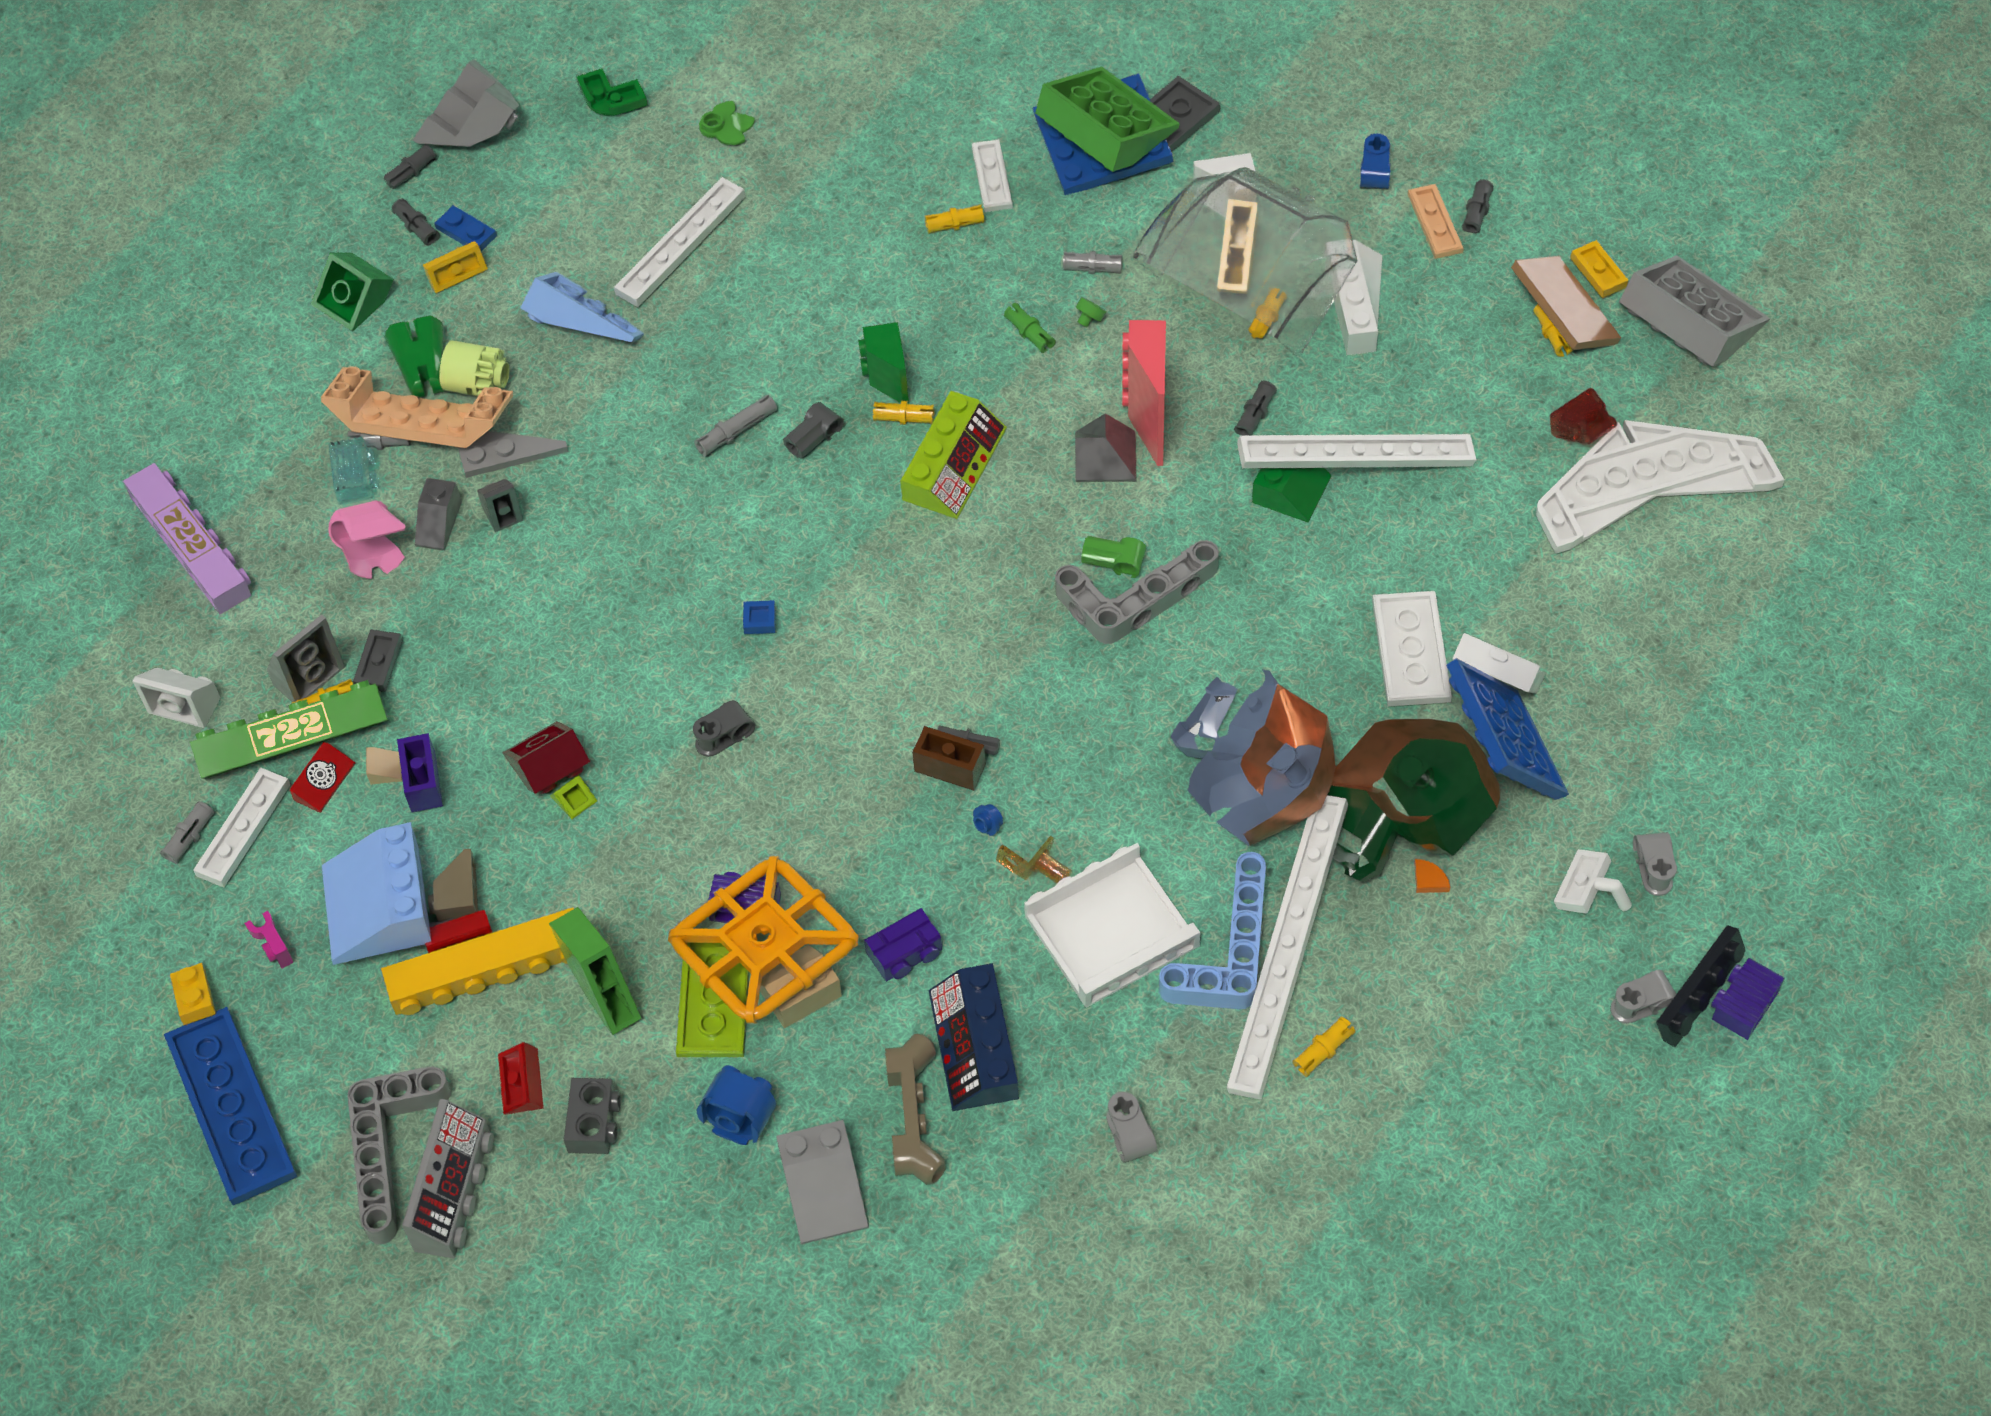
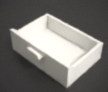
[1453,633,1546,693]

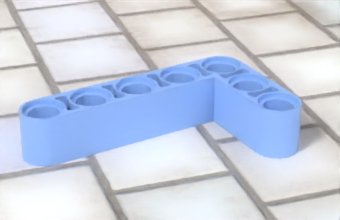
[1159,852,1266,1009]

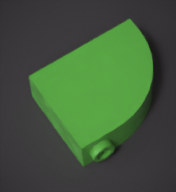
[549,907,642,1035]

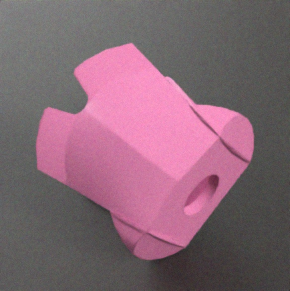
[328,500,406,579]

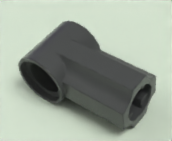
[783,402,844,458]

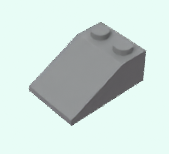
[267,614,345,702]
[776,1120,869,1245]

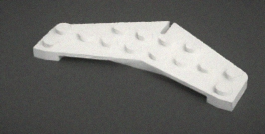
[1536,420,1784,554]

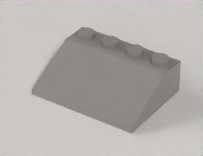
[1619,255,1770,367]

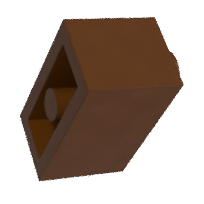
[912,726,986,791]

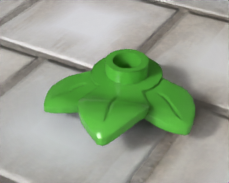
[699,101,755,145]

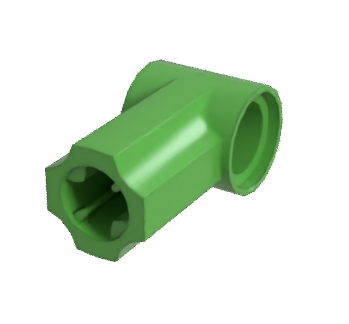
[1081,536,1147,578]

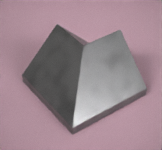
[1075,413,1136,482]

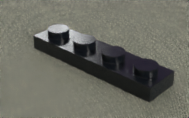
[1656,925,1746,1047]

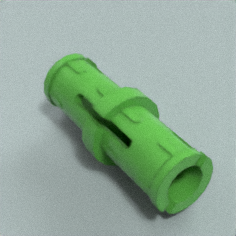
[1004,303,1056,353]

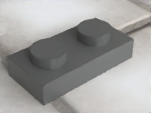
[353,629,403,692]

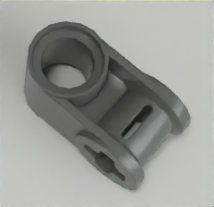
[693,700,756,757]

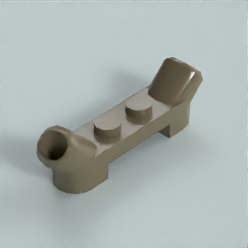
[885,1034,946,1185]

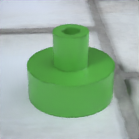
[1076,297,1107,327]

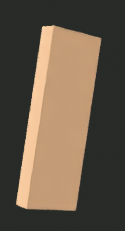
[1408,184,1463,259]

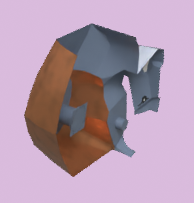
[1171,669,1336,846]

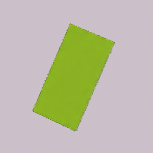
[676,943,749,1057]

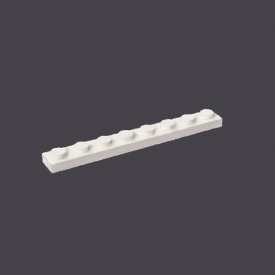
[1237,434,1476,468]

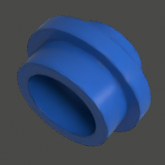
[973,804,1003,836]

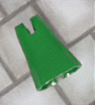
[384,315,444,398]

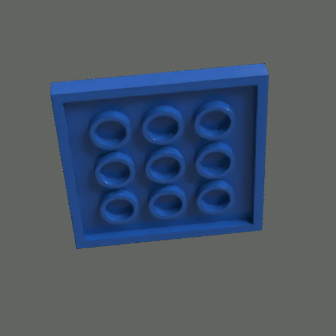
[1032,73,1173,195]
[1446,658,1569,800]

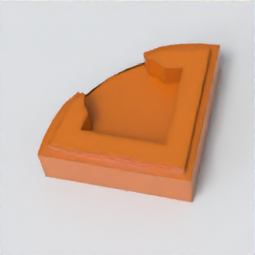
[1414,859,1450,893]

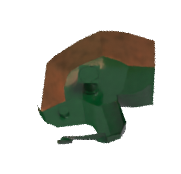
[1300,719,1500,882]

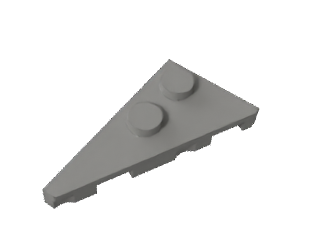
[458,431,568,478]

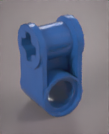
[1360,133,1390,189]

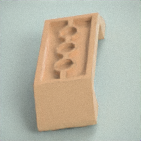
[321,367,513,448]

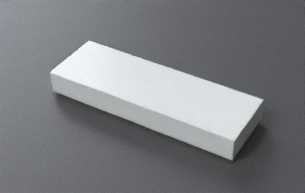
[971,140,1013,212]

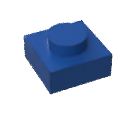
[743,600,776,634]

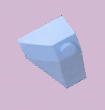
[521,272,644,342]

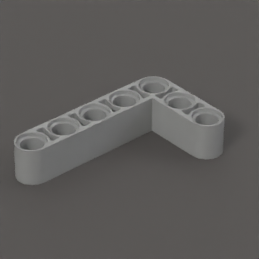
[348,1067,451,1244]

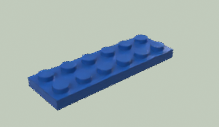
[164,1007,297,1206]

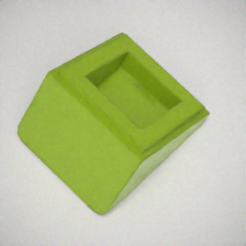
[550,775,597,819]

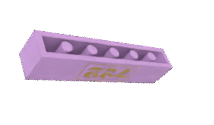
[123,463,252,615]

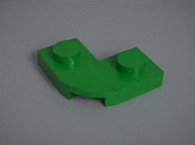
[576,68,648,116]

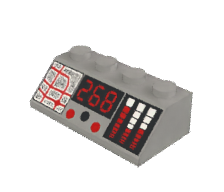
[402,1099,494,1258]

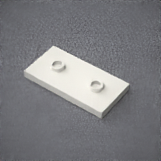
[1372,591,1452,707]

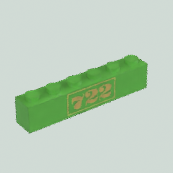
[190,680,388,779]

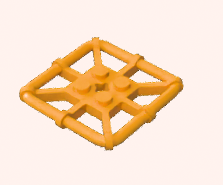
[668,856,859,1023]

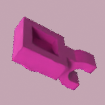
[244,911,294,969]

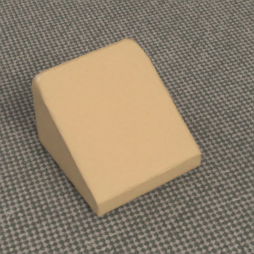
[366,747,402,785]

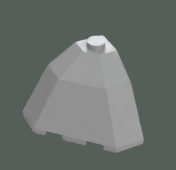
[413,59,519,147]

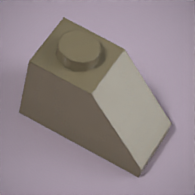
[428,848,478,921]

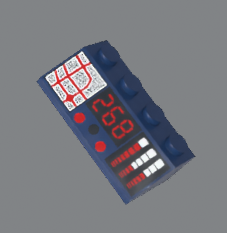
[928,963,1019,1111]

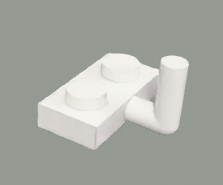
[1554,849,1632,914]

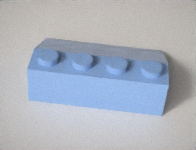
[322,822,431,965]

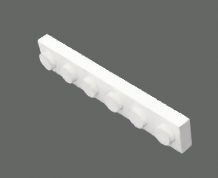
[614,177,745,307]

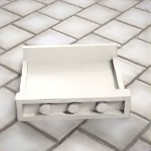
[1024,843,1200,1008]

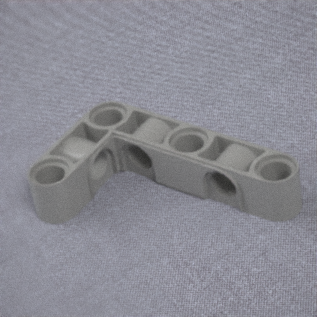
[1055,540,1219,644]

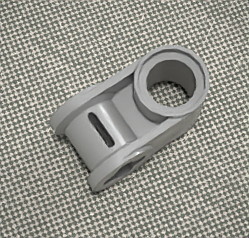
[1633,832,1677,896]
[1610,970,1676,1024]
[1106,1092,1157,1163]

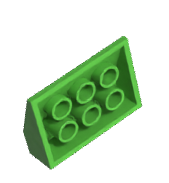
[1035,66,1180,172]

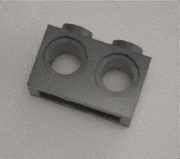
[564,1078,621,1154]

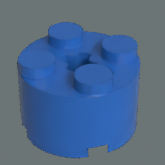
[696,1065,776,1145]

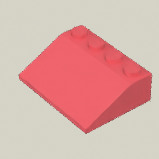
[1122,320,1166,466]

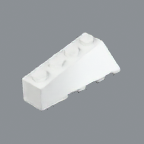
[1325,240,1382,355]

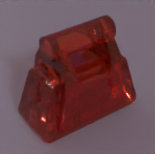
[1550,388,1617,444]

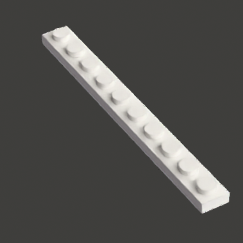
[1226,795,1348,1100]

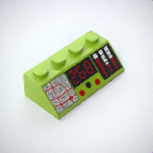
[900,390,1007,519]

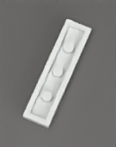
[193,767,291,888]

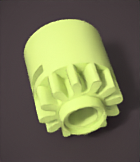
[440,340,510,396]

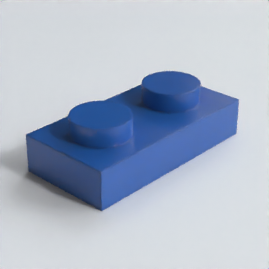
[434,205,497,251]

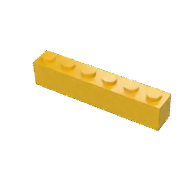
[381,907,574,1015]

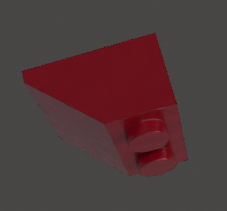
[502,721,590,794]

